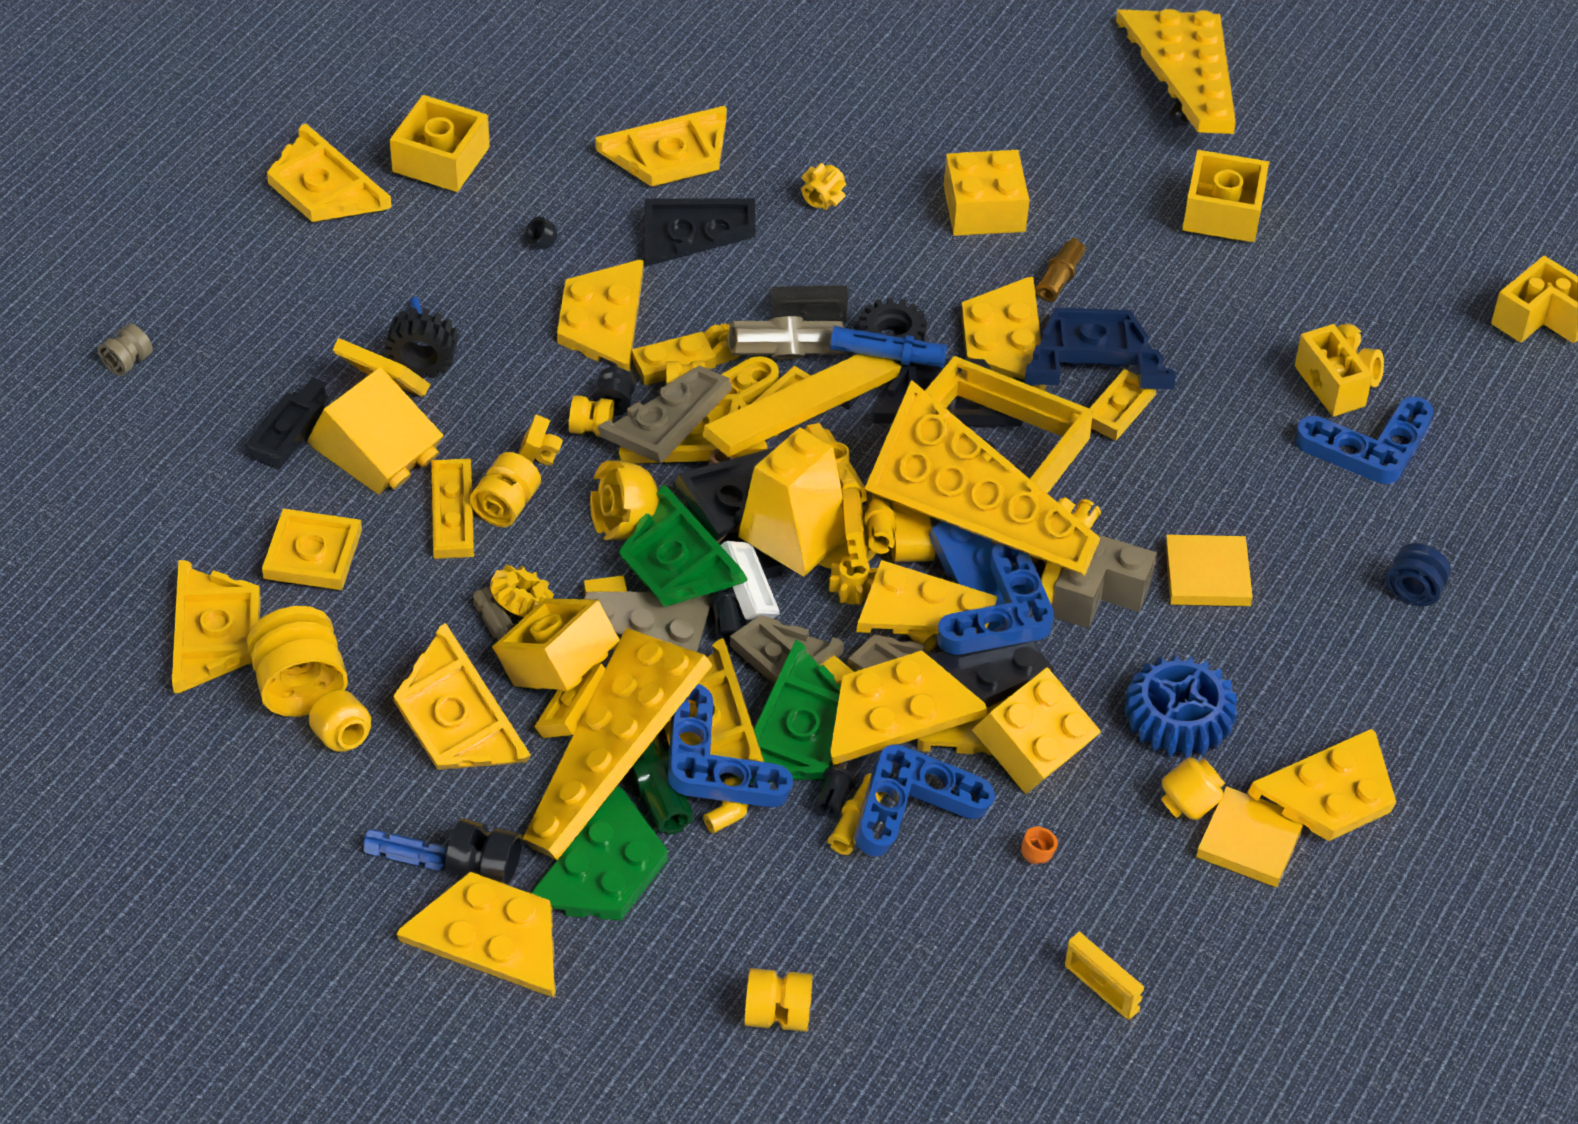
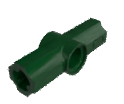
[628,735,693,835]

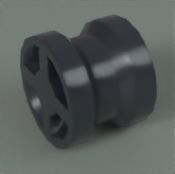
[593,367,636,416]

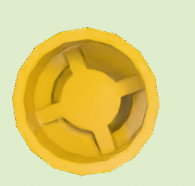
[470,452,541,527]
[745,968,813,1032]

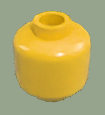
[309,690,371,752]
[1161,757,1225,820]

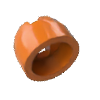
[1021,827,1058,865]

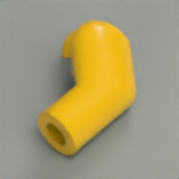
[703,777,749,834]

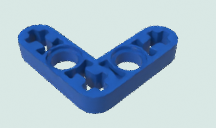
[1295,397,1434,484]
[937,543,1054,655]
[668,684,793,807]
[854,744,995,856]

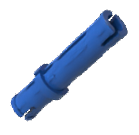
[830,326,948,369]

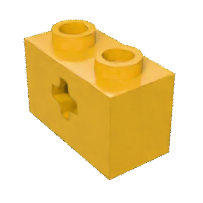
[1294,324,1373,417]

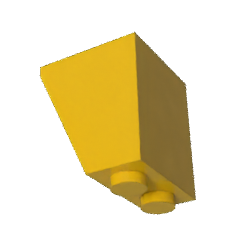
[307,367,444,495]
[738,427,846,577]

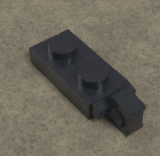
[246,377,328,469]

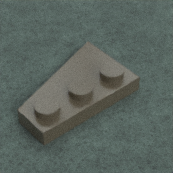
[598,365,732,464]
[585,592,713,652]

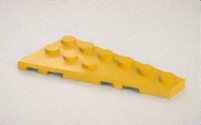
[1116,9,1236,134]
[864,380,1100,576]
[523,628,712,860]

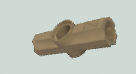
[727,316,844,360]

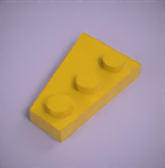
[856,560,998,636]

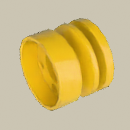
[247,606,348,717]

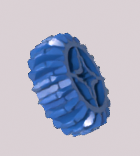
[1125,654,1237,758]

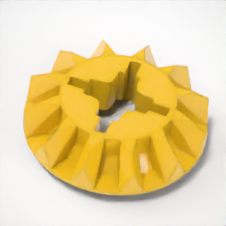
[490,565,554,617]

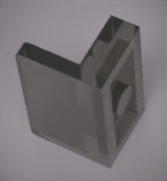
[770,285,848,323]

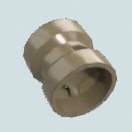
[98,323,153,376]

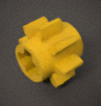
[801,163,846,210]
[829,555,878,605]

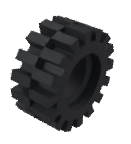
[858,298,927,367]
[384,308,458,379]

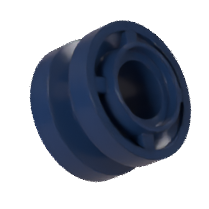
[1386,543,1451,607]

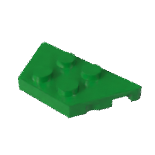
[619,485,748,607]
[733,640,841,784]
[531,786,668,921]

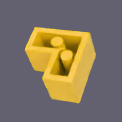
[1491,255,1578,344]

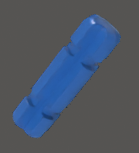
[363,829,447,871]

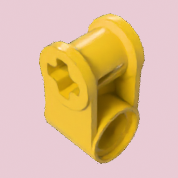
[891,502,935,563]

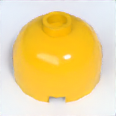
[590,460,660,541]

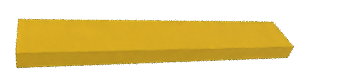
[703,354,901,457]

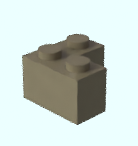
[1052,533,1157,629]

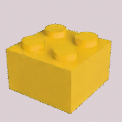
[390,95,490,192]
[944,150,1029,236]
[1182,150,1269,243]
[492,598,620,691]
[972,667,1101,794]

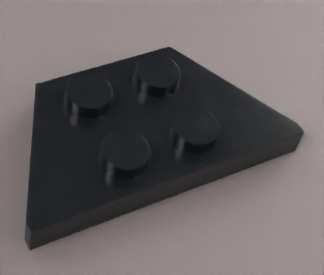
[874,358,1023,426]

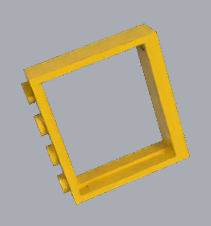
[886,356,1093,494]

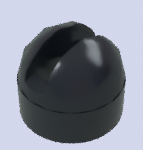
[525,216,557,248]

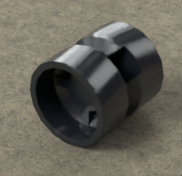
[446,818,523,886]

